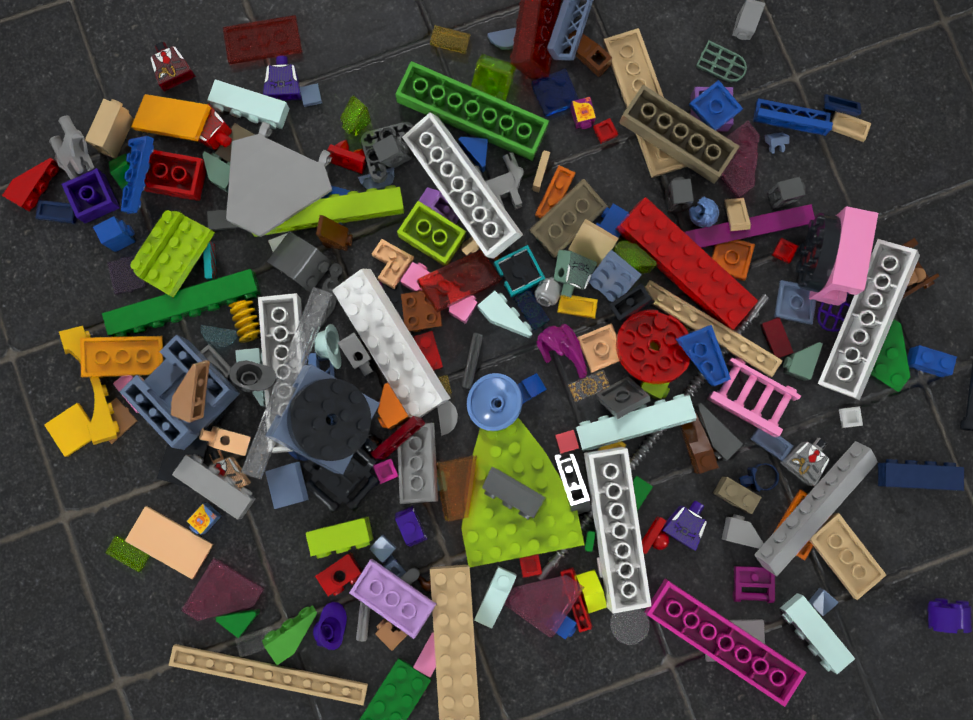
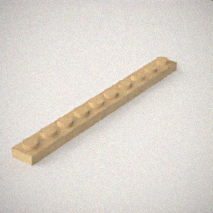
[169,644,368,705]

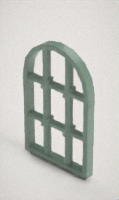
[696,41,747,83]

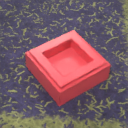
[555,430,579,454]

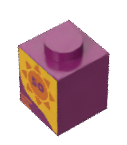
[570,97,596,129]

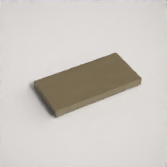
[529,179,608,258]

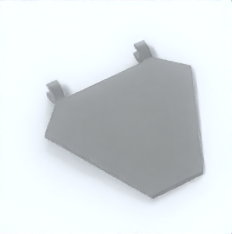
[226,122,332,237]

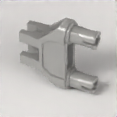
[49,115,94,179]
[474,152,524,209]

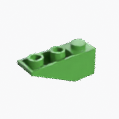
[262,605,317,665]

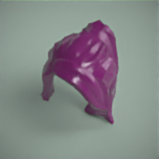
[537,324,587,378]

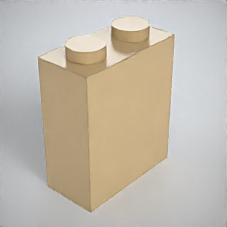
[85,99,134,158]

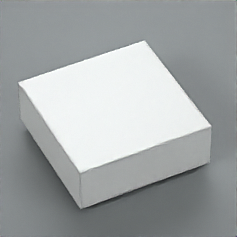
[839,406,863,428]

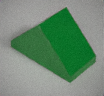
[109,153,130,191]
[216,609,260,638]

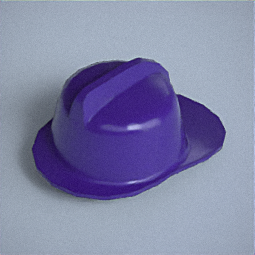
[313,602,347,650]

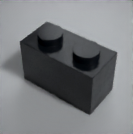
[609,283,655,323]

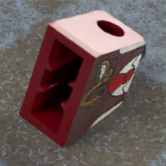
[151,42,196,91]

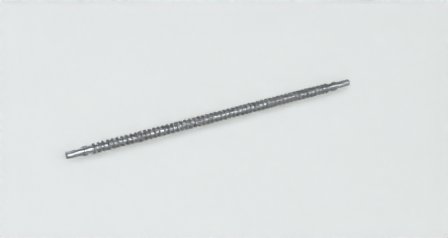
[537,294,769,582]

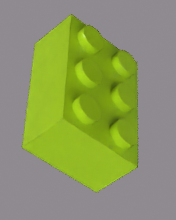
[397,201,466,267]
[306,516,374,559]

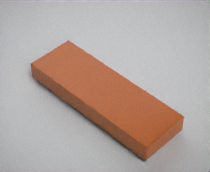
[535,165,575,219]

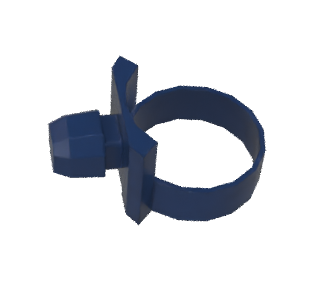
[738,464,779,492]

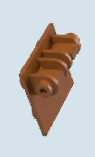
[401,288,442,332]

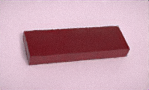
[371,416,425,459]

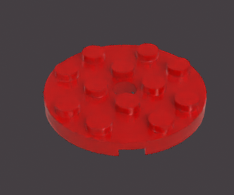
[616,310,691,384]

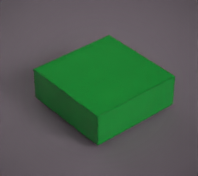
[585,531,596,552]

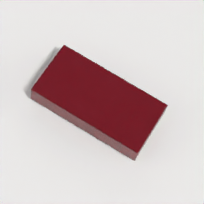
[760,317,794,358]

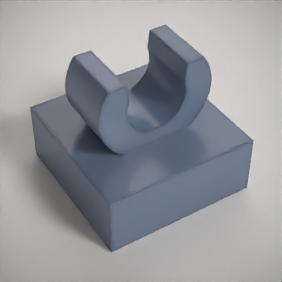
[765,132,790,154]

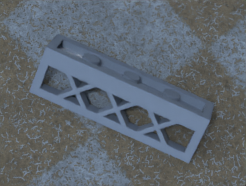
[547,0,593,60]

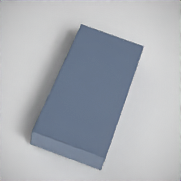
[750,428,793,461]

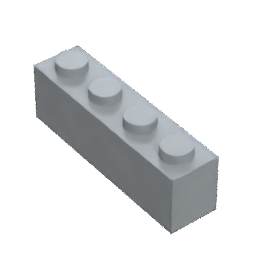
[172,454,256,520]

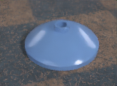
[467,373,523,431]

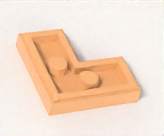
[372,239,414,289]

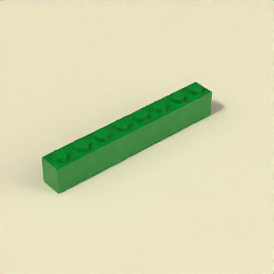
[102,269,261,337]

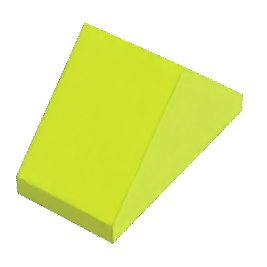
[576,569,607,613]

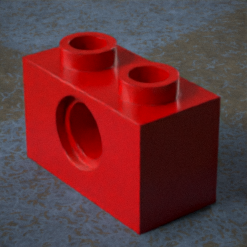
[315,552,363,596]

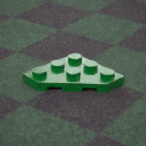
[871,319,910,392]

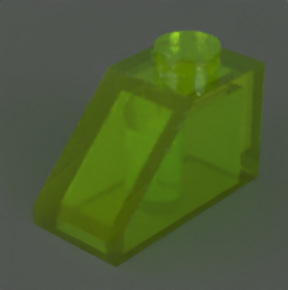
[340,95,371,136]

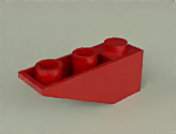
[2,158,59,212]

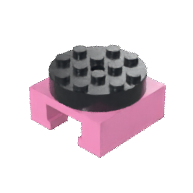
[796,206,878,306]

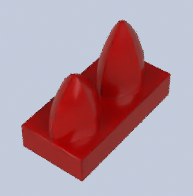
[327,140,366,174]

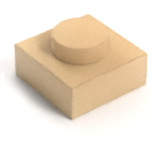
[461,236,480,255]

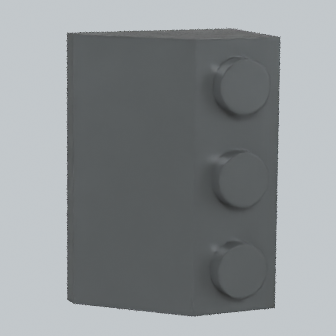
[482,467,546,520]

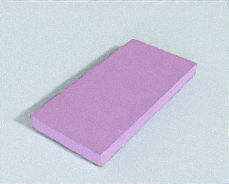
[349,559,436,639]

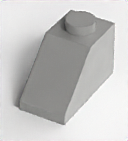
[732,0,765,40]
[722,514,764,549]

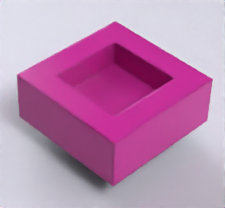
[373,459,399,484]

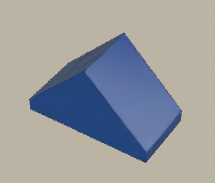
[458,137,488,173]

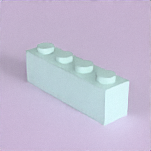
[208,79,289,129]
[780,593,855,674]

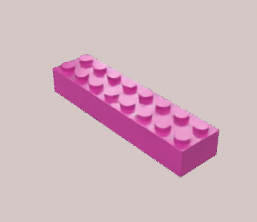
[644,578,807,707]

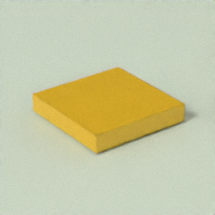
[44,403,92,457]

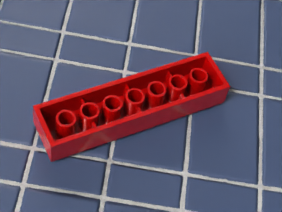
[615,197,758,330]

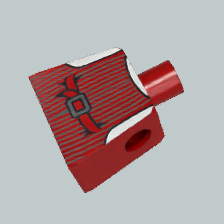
[197,104,232,150]

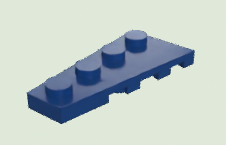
[121,136,154,214]

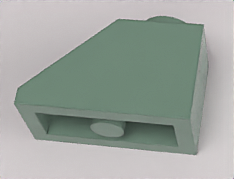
[783,342,823,381]

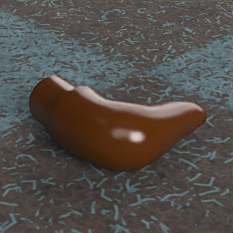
[417,576,431,591]

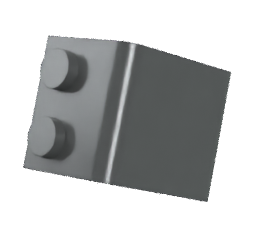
[266,231,333,293]

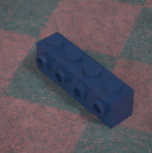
[878,459,964,491]

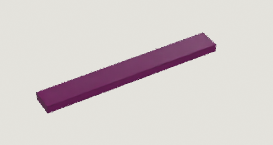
[684,204,815,248]

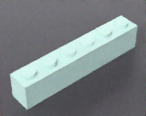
[576,394,697,452]

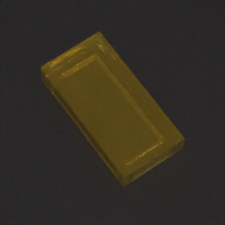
[430,25,470,54]

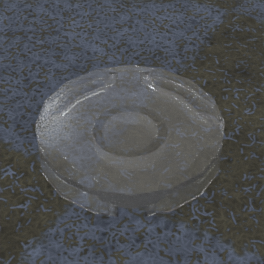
[610,609,649,645]

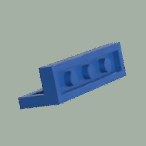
[753,98,833,136]

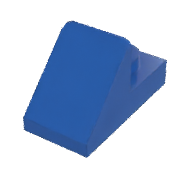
[517,373,547,404]

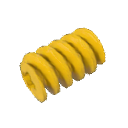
[229,300,260,343]

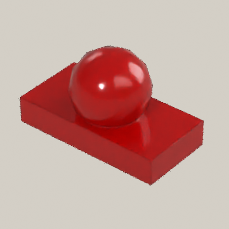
[642,516,669,554]

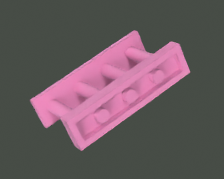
[707,357,801,437]

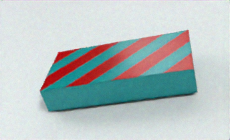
[203,241,217,281]

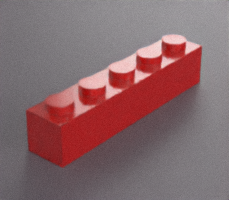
[560,567,593,632]

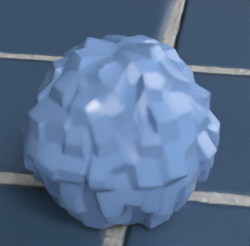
[689,196,719,228]

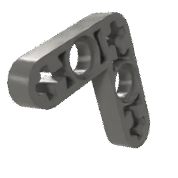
[361,122,413,183]

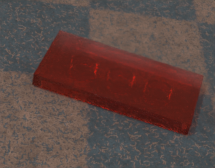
[223,15,302,64]
[417,249,502,312]

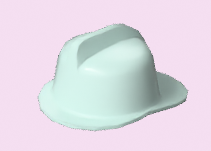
[315,324,341,369]

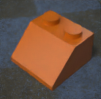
[377,382,410,430]

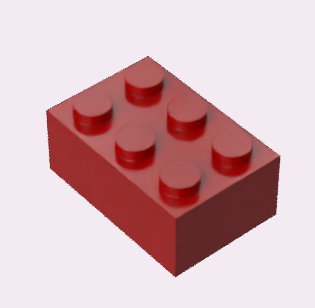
[144,150,206,201]

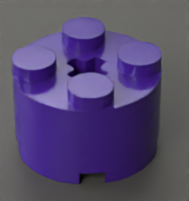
[928,598,972,633]

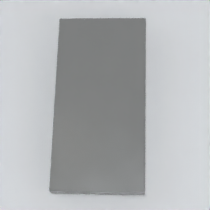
[397,423,438,504]

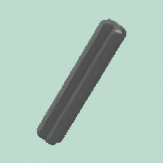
[462,333,483,389]

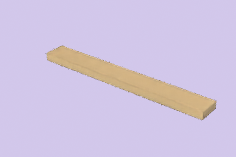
[646,280,783,378]

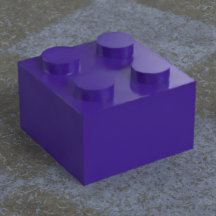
[62,168,120,224]

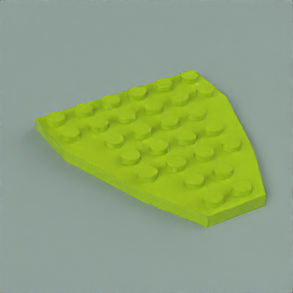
[461,418,584,567]

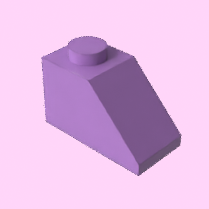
[419,187,459,224]

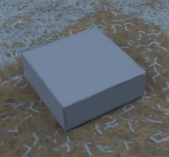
[300,83,322,107]

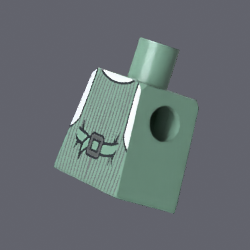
[554,250,597,298]

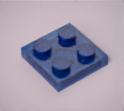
[531,68,579,117]

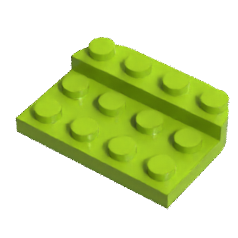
[130,210,215,298]

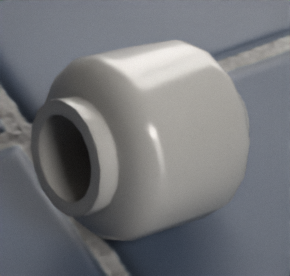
[535,277,562,307]

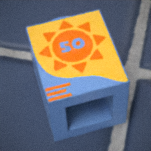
[187,503,222,534]

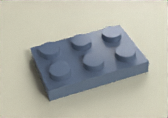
[589,250,642,302]

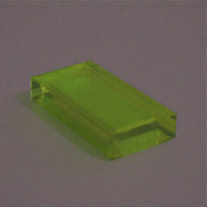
[105,535,150,572]

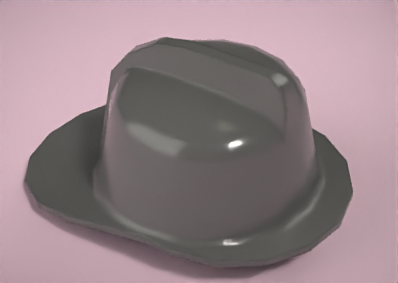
[229,360,276,392]

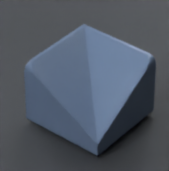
[370,534,397,563]
[808,588,839,616]

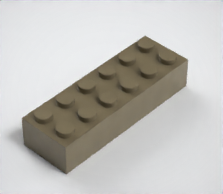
[619,85,740,184]

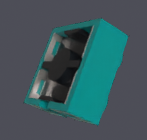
[494,245,545,298]

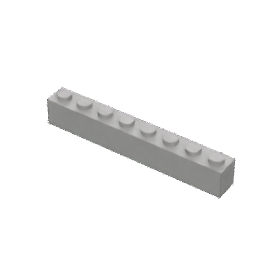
[754,441,878,576]

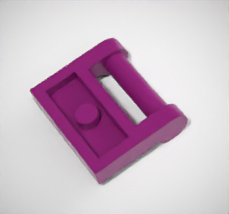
[733,566,775,603]

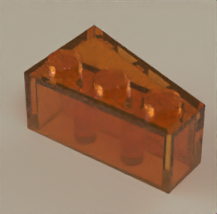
[436,455,477,521]

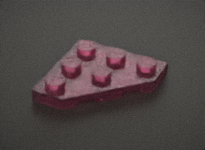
[720,121,760,198]
[181,558,264,621]
[504,575,584,638]

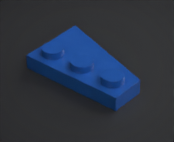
[676,325,731,386]

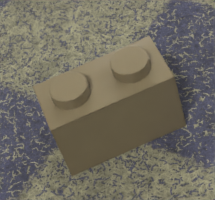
[713,477,762,514]

